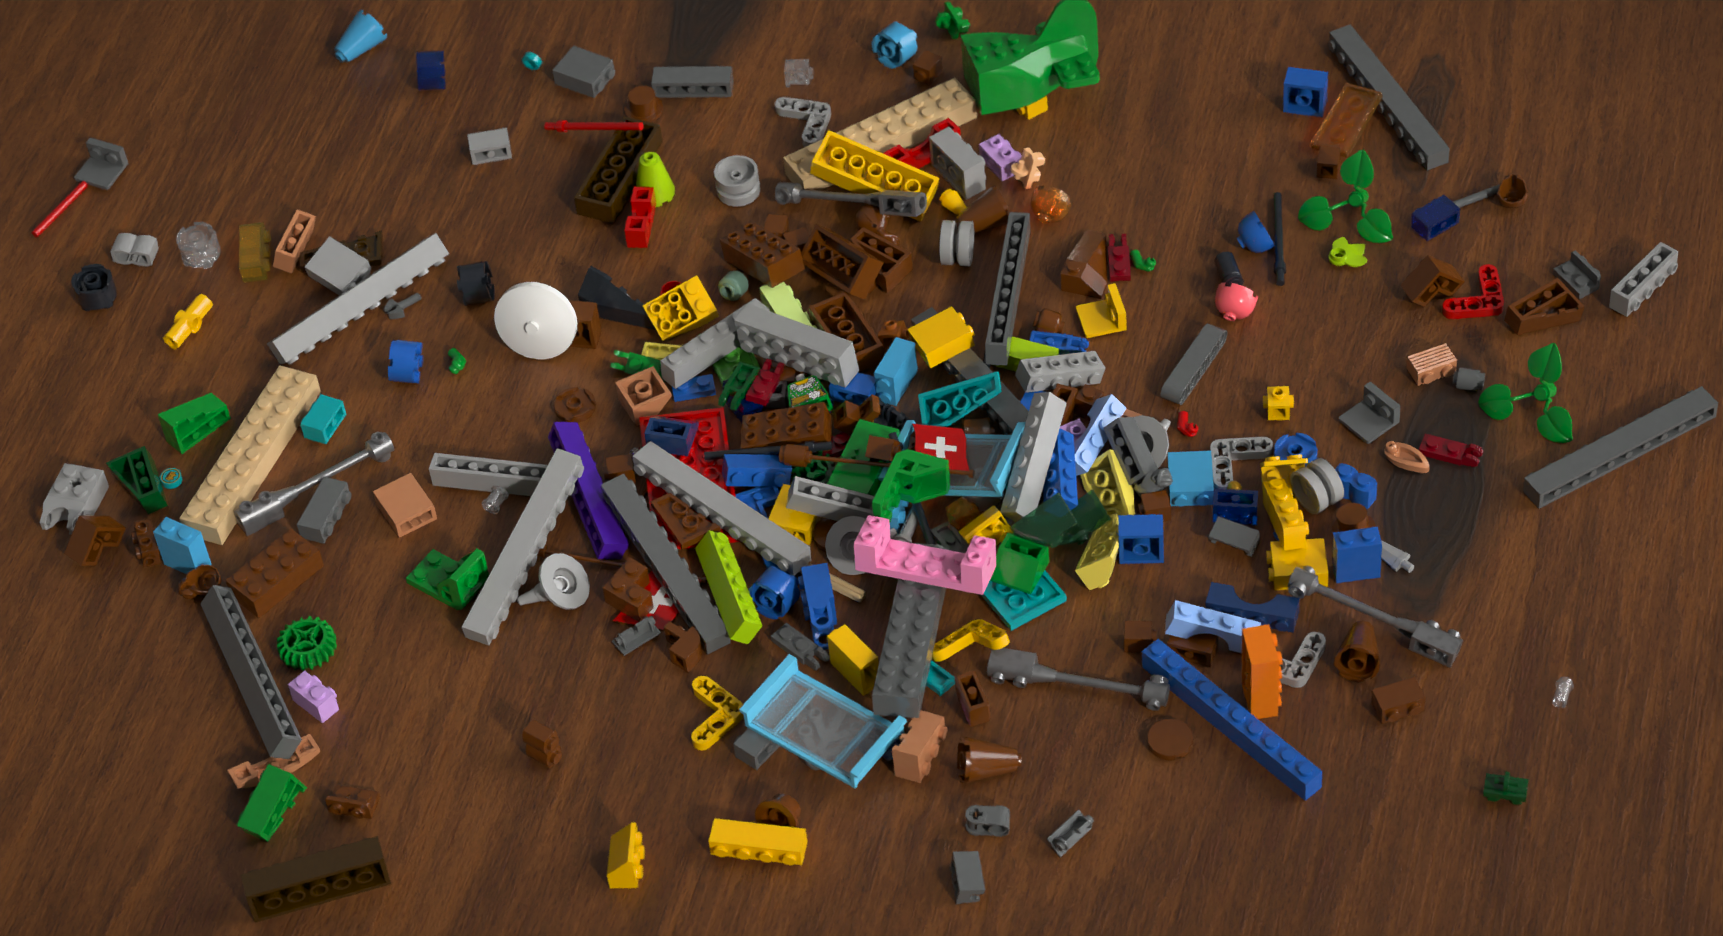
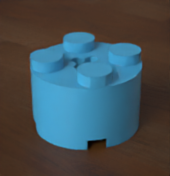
[872,21,917,69]

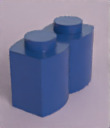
[1335,463,1377,509]

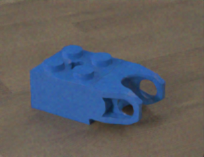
[798,563,837,650]

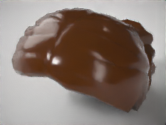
[1497,174,1528,208]
[178,564,221,599]

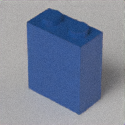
[1332,527,1382,583]

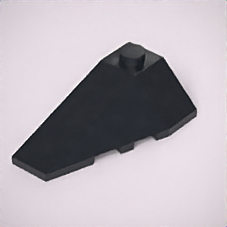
[578,266,656,330]

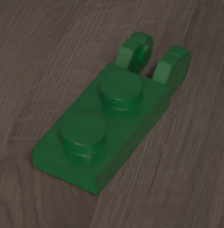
[718,362,760,410]

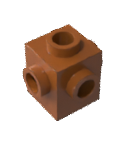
[878,320,910,353]

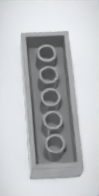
[734,303,859,388]

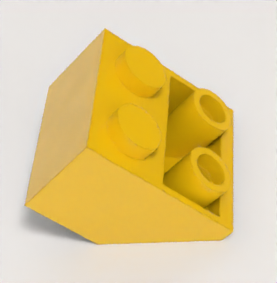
[958,505,1014,545]
[607,823,645,888]

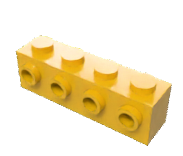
[1263,479,1309,551]
[709,818,807,865]

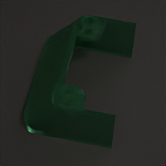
[1010,490,1111,548]

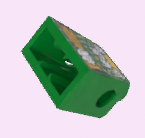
[787,374,834,411]

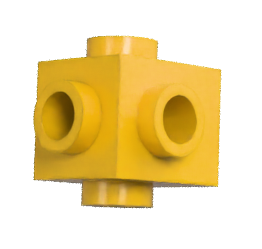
[1263,386,1294,420]

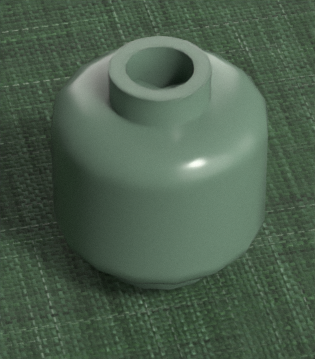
[718,271,749,301]

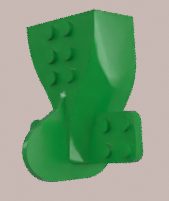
[960,0,1100,115]

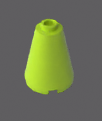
[636,152,675,207]

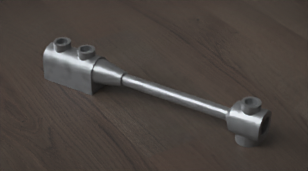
[775,182,927,217]
[234,432,395,536]
[1288,565,1463,668]
[987,648,1170,711]

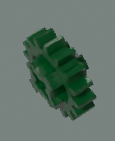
[791,451,835,484]

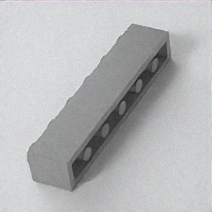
[660,298,769,389]
[1000,392,1067,524]
[429,453,548,496]

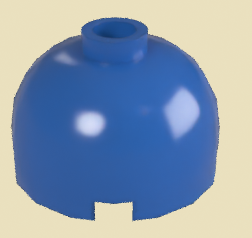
[1237,211,1275,253]

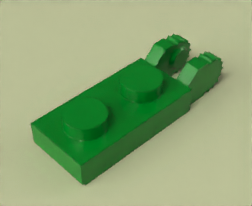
[610,350,665,383]

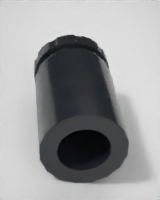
[1214,252,1244,287]

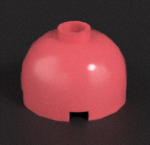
[1215,283,1258,321]

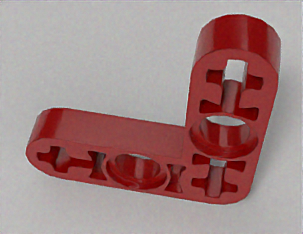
[1442,264,1504,319]

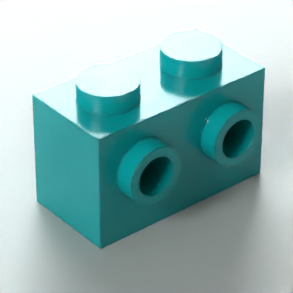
[300,394,347,444]

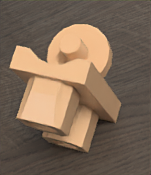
[1011,148,1045,189]

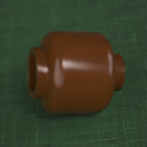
[1032,308,1065,334]

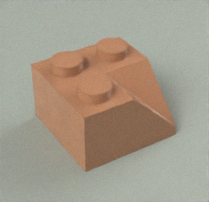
[615,366,672,426]

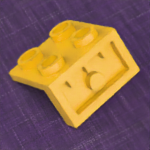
[1076,283,1127,338]
[1260,455,1308,489]

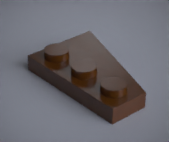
[651,493,721,550]

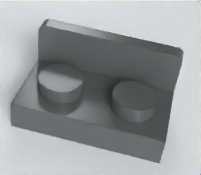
[1553,250,1601,299]

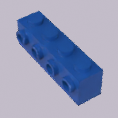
[1043,428,1078,517]

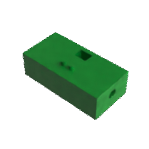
[827,419,900,496]

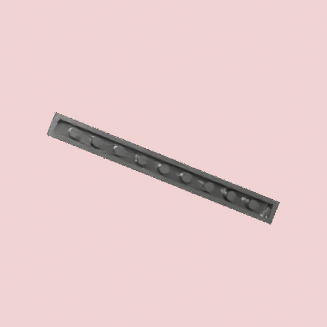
[1328,24,1449,171]
[985,212,1030,365]
[911,307,1029,435]
[1523,386,1718,509]
[601,474,731,655]
[201,585,302,759]

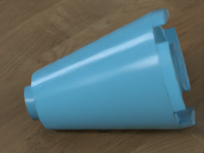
[334,10,387,62]

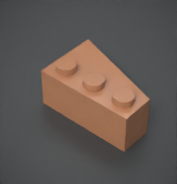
[892,710,947,783]

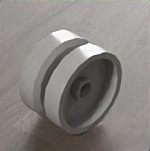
[714,155,760,207]
[939,220,974,266]
[1290,458,1344,514]

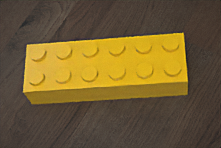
[810,130,939,222]

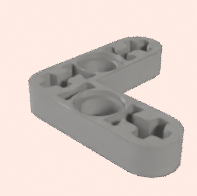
[775,97,831,147]
[1210,437,1273,494]
[1280,632,1326,688]

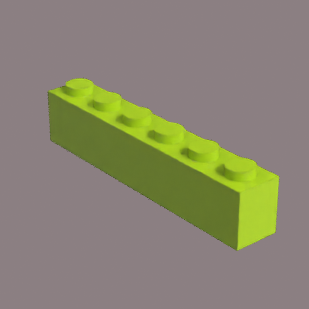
[695,530,762,644]

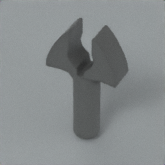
[384,293,421,319]

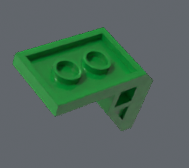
[872,449,950,523]
[406,548,489,610]

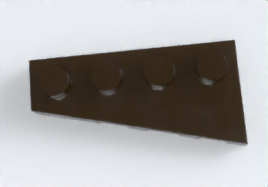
[300,230,383,272]

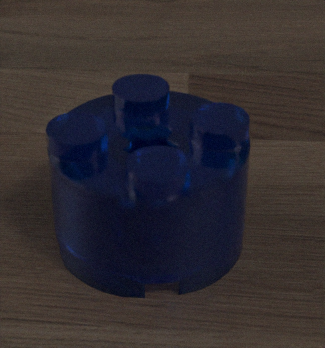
[416,50,446,90]

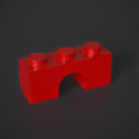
[625,187,656,248]

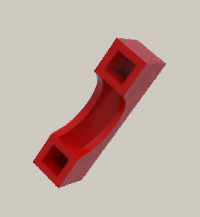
[883,118,961,169]

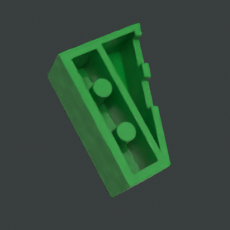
[157,393,231,454]
[237,764,307,842]

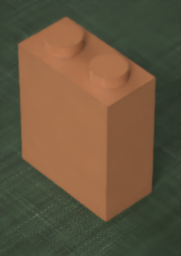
[373,473,437,538]

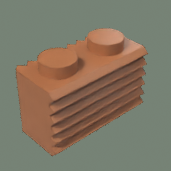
[1406,343,1457,386]

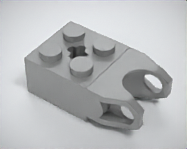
[40,463,109,535]

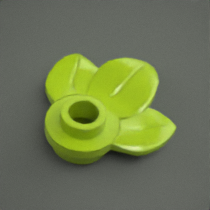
[1328,237,1367,267]

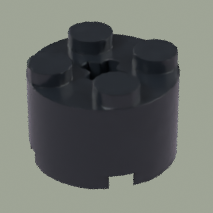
[457,261,495,306]
[71,264,117,311]

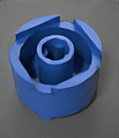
[388,340,423,384]
[748,566,800,619]

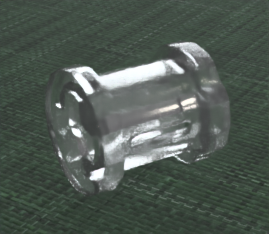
[482,485,509,514]

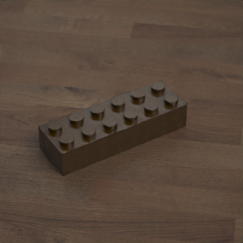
[574,116,663,224]
[241,836,391,923]

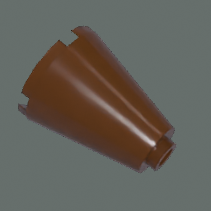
[956,186,1009,233]
[1334,621,1380,682]
[957,737,1022,783]

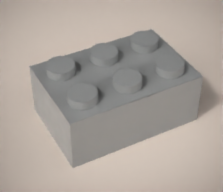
[929,127,986,200]

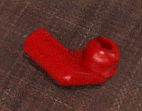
[1177,411,1199,437]

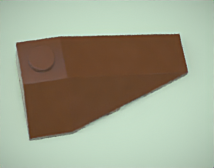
[1061,230,1107,299]

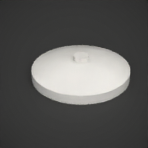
[494,282,577,359]

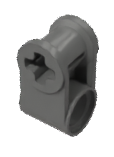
[965,805,1010,837]

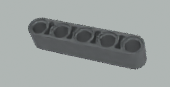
[1160,323,1227,405]

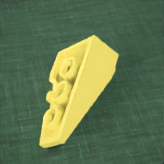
[1081,449,1135,517]
[1075,513,1119,591]

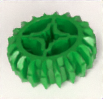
[277,616,337,671]

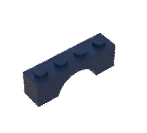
[1205,582,1300,633]

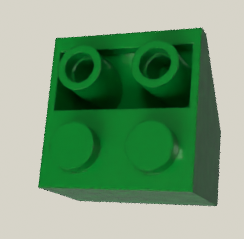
[990,533,1049,594]

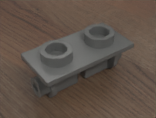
[612,616,661,656]
[1047,809,1094,857]

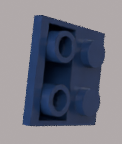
[644,416,699,456]

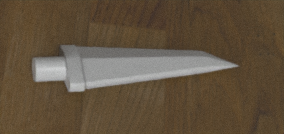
[1381,540,1414,573]

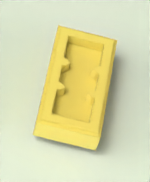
[641,342,682,360]

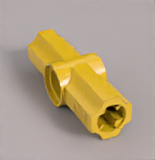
[163,294,213,349]

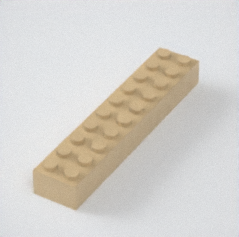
[783,78,977,191]
[179,365,321,545]

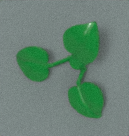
[1298,149,1393,243]
[1478,343,1573,443]

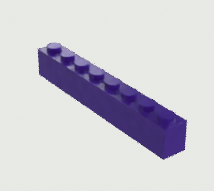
[548,422,628,559]

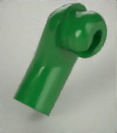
[1130,250,1156,272]
[448,348,466,374]

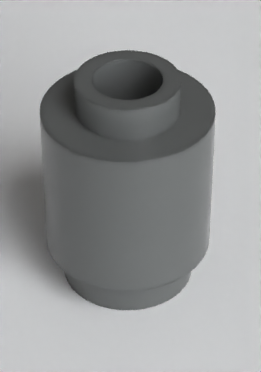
[1453,367,1485,391]

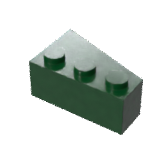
[106,446,168,514]

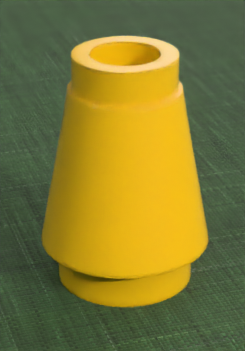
[940,189,967,216]

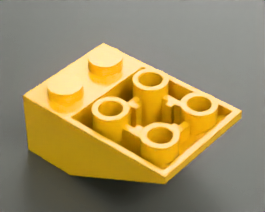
[643,275,719,341]

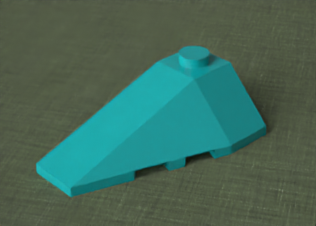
[918,371,1002,427]

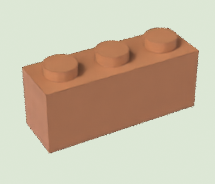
[273,210,316,273]

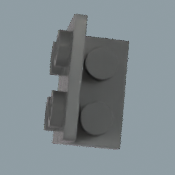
[75,138,128,190]
[1339,382,1400,444]

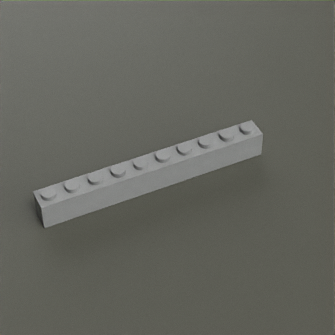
[267,233,449,365]
[633,441,811,576]
[462,448,584,646]

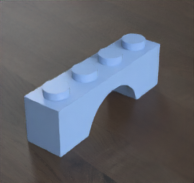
[1074,394,1126,476]
[1165,600,1261,653]

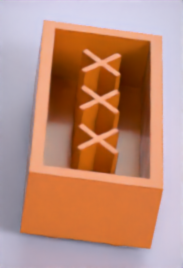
[1241,624,1282,719]

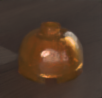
[1030,185,1073,224]

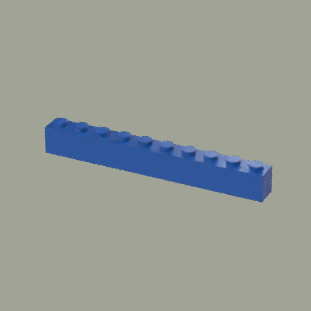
[1142,639,1322,801]

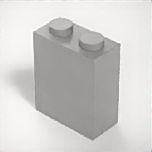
[305,236,371,295]

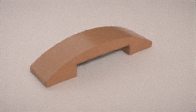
[227,734,320,788]

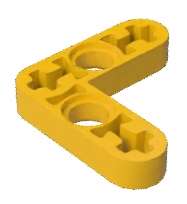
[932,619,1010,662]
[691,676,744,750]

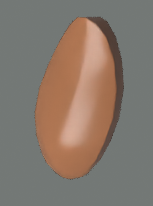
[1384,441,1430,473]

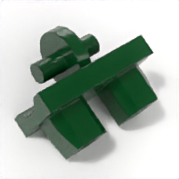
[1483,771,1529,805]

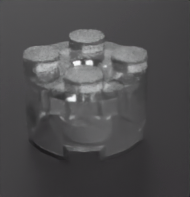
[176,222,221,269]

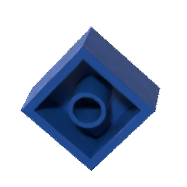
[1283,67,1328,117]
[1118,514,1164,564]

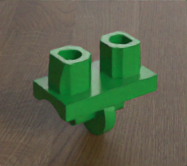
[935,2,970,39]

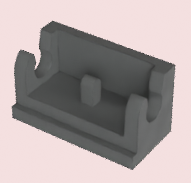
[1208,516,1261,557]
[950,851,985,904]

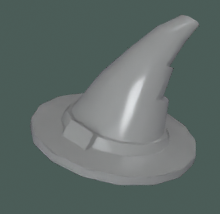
[1134,415,1171,469]
[825,516,897,575]
[517,553,590,610]

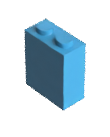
[874,337,918,406]
[1168,451,1214,507]
[153,517,211,574]

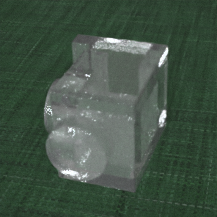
[784,59,814,87]

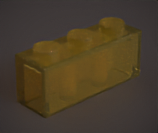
[239,222,271,282]

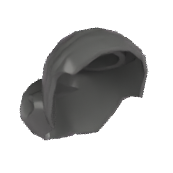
[1134,468,1173,497]

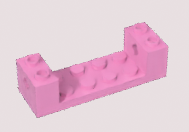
[854,515,996,595]

